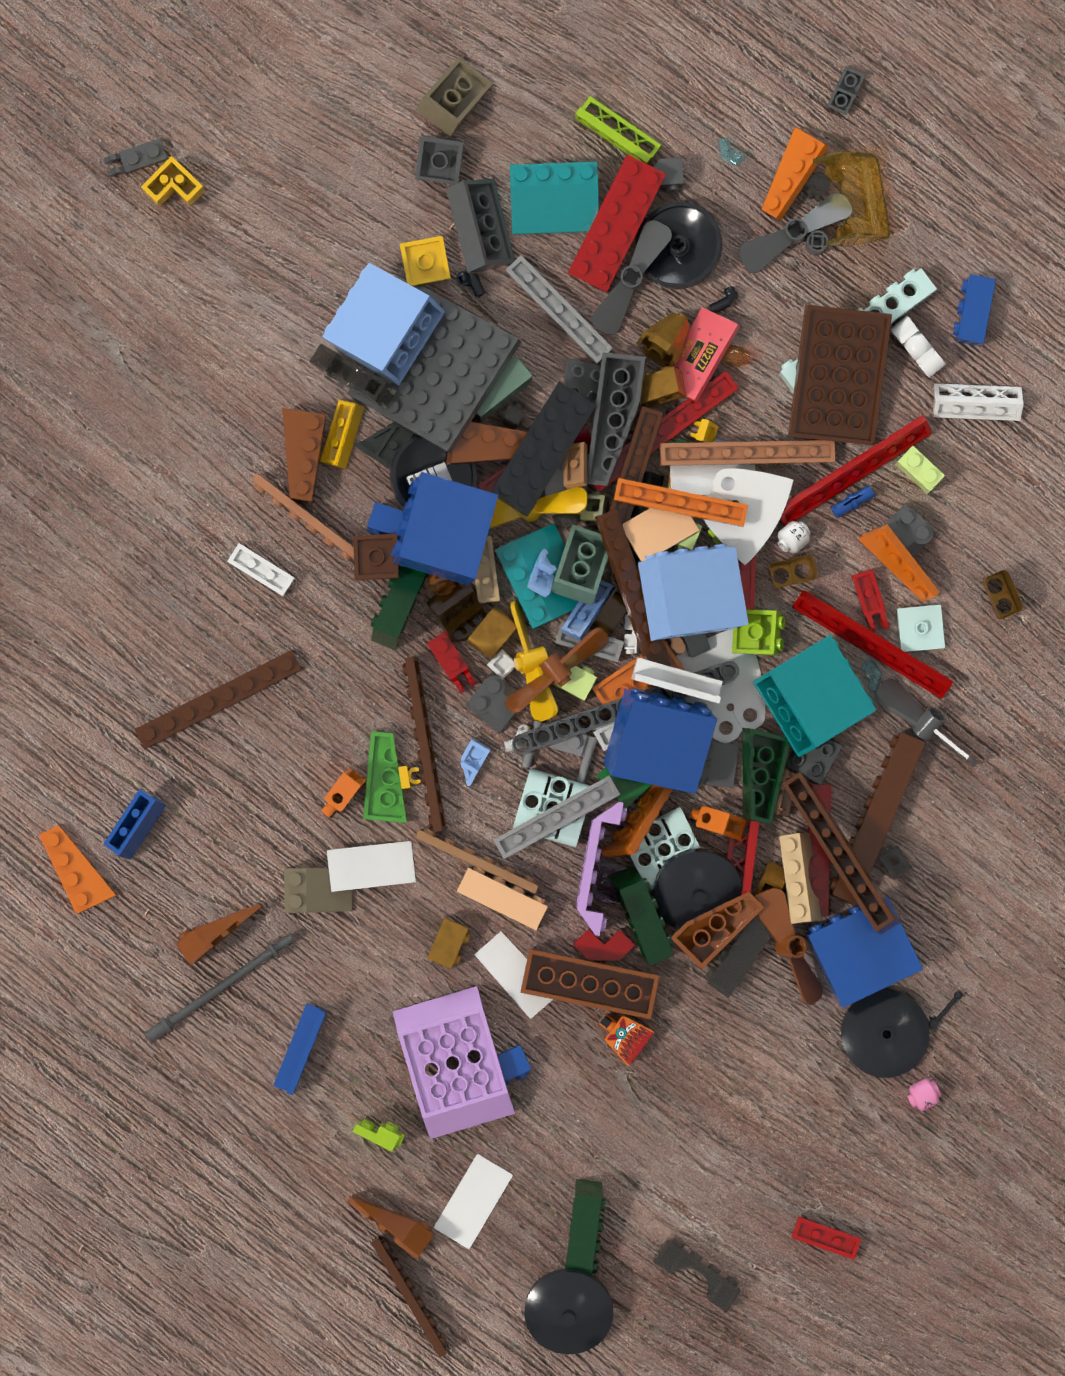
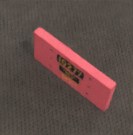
[669,307,740,402]

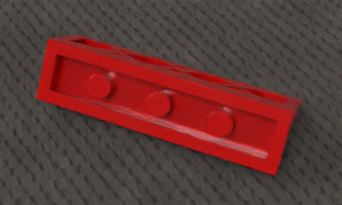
[727,820,759,895]

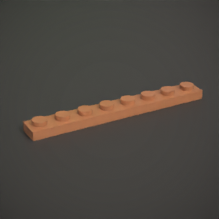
[660,440,835,466]

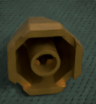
[637,313,690,367]

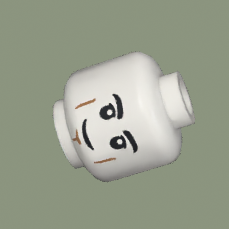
[778,521,810,554]

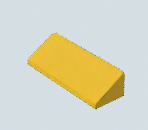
[320,400,364,469]

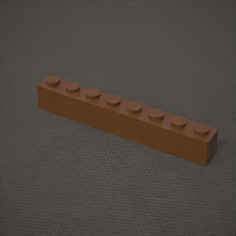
[829,732,925,905]
[782,772,900,934]

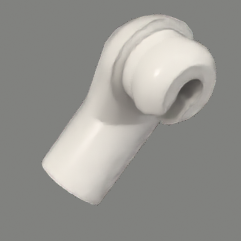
[504,724,531,752]

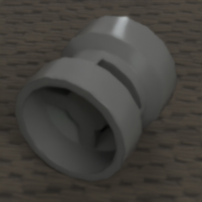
[805,230,829,256]

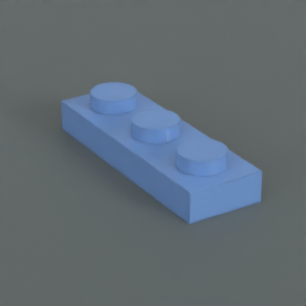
[561,580,614,641]

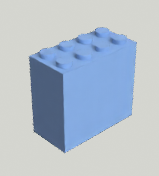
[322,263,446,386]
[638,544,749,641]

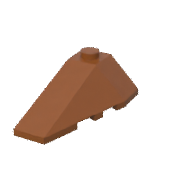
[348,1196,434,1260]

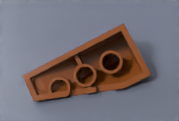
[671,891,764,969]
[176,903,262,965]

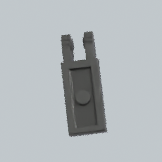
[103,138,168,177]

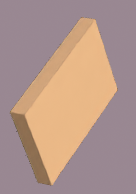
[622,508,699,562]

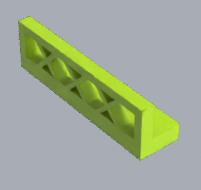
[575,96,661,165]

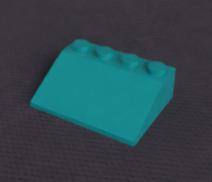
[510,162,599,235]
[495,523,579,630]

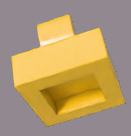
[690,419,719,443]
[398,766,421,789]

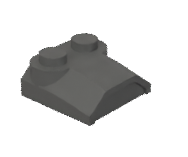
[415,135,464,185]
[883,503,936,557]
[465,672,516,733]

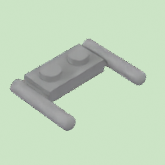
[522,720,597,784]

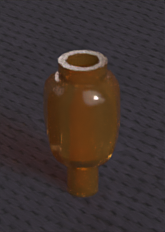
[720,345,750,367]

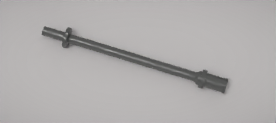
[144,933,295,1043]

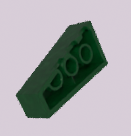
[370,565,427,650]
[742,728,790,824]
[608,866,674,966]
[565,1179,606,1275]

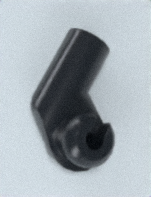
[456,271,485,297]
[710,286,738,313]

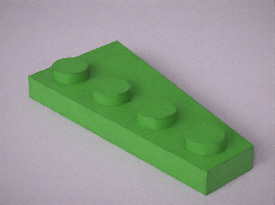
[363,731,407,823]

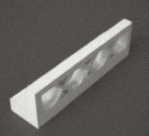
[933,383,1023,421]
[631,657,723,703]

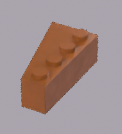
[282,408,327,504]
[446,422,527,465]

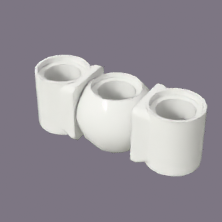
[890,316,946,378]

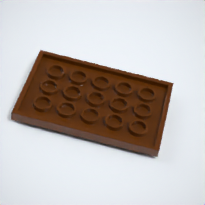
[788,304,892,445]

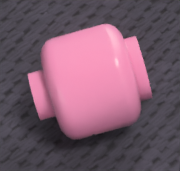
[907,1078,942,1111]

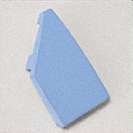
[527,549,557,598]
[460,738,491,787]

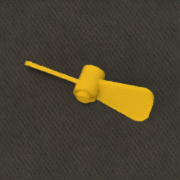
[489,487,588,529]
[510,601,558,722]

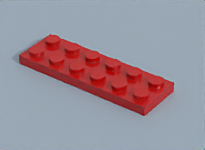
[568,154,666,292]

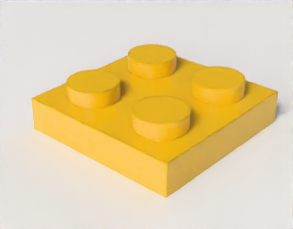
[400,236,451,287]

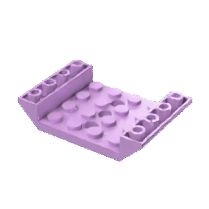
[576,802,627,936]
[393,986,515,1139]

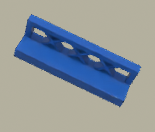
[273,1003,327,1095]

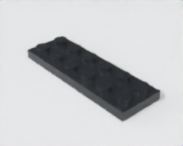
[491,381,596,517]

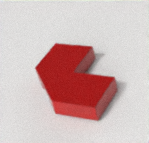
[573,929,635,961]

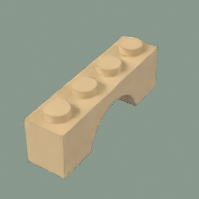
[779,833,822,924]

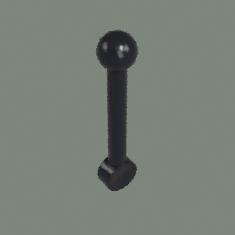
[929,991,963,1028]

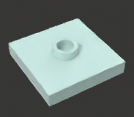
[897,605,945,652]

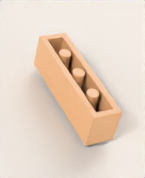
[457,866,548,930]

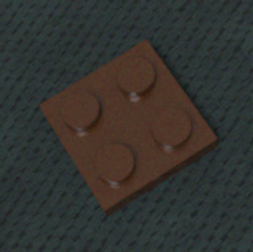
[353,534,400,581]

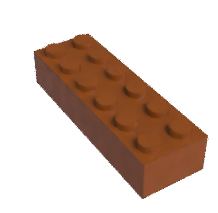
[520,948,660,1019]

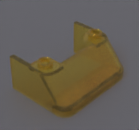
[813,150,891,247]

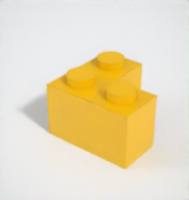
[141,156,205,207]

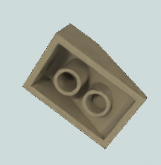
[416,57,493,137]
[284,868,352,913]

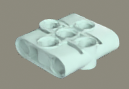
[512,768,590,848]
[630,807,700,892]

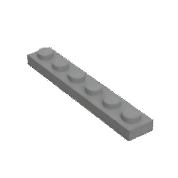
[505,255,613,364]
[493,775,620,859]

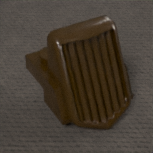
[427,582,486,643]

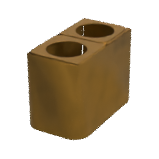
[769,555,818,589]
[981,570,1023,619]
[466,606,517,660]

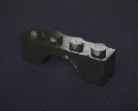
[309,344,397,410]
[652,1237,741,1313]

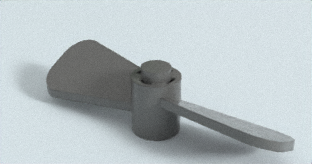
[739,193,852,273]
[592,220,672,335]
[875,679,977,768]

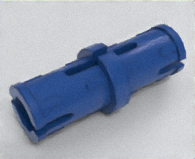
[830,485,875,519]

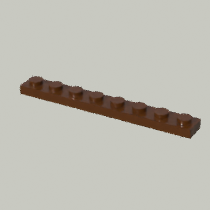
[595,509,671,667]
[135,650,302,749]
[403,657,447,832]

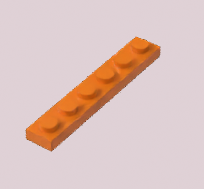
[614,478,748,527]

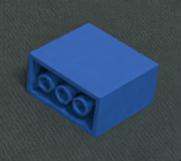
[391,472,498,585]
[603,687,717,794]
[805,896,923,1008]

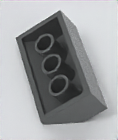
[446,179,515,273]

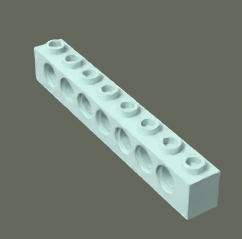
[779,268,937,393]

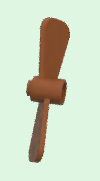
[505,628,609,713]
[754,888,823,1005]

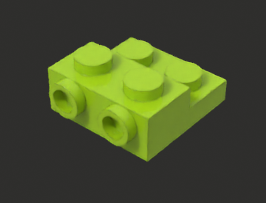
[732,610,785,656]
[352,1119,405,1152]

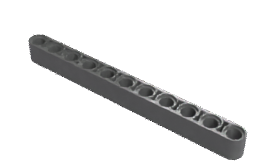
[512,661,740,756]

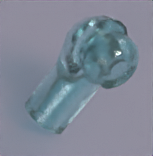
[717,138,744,166]
[862,660,882,692]

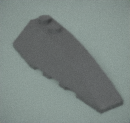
[587,352,646,486]

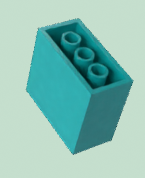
[753,635,876,757]

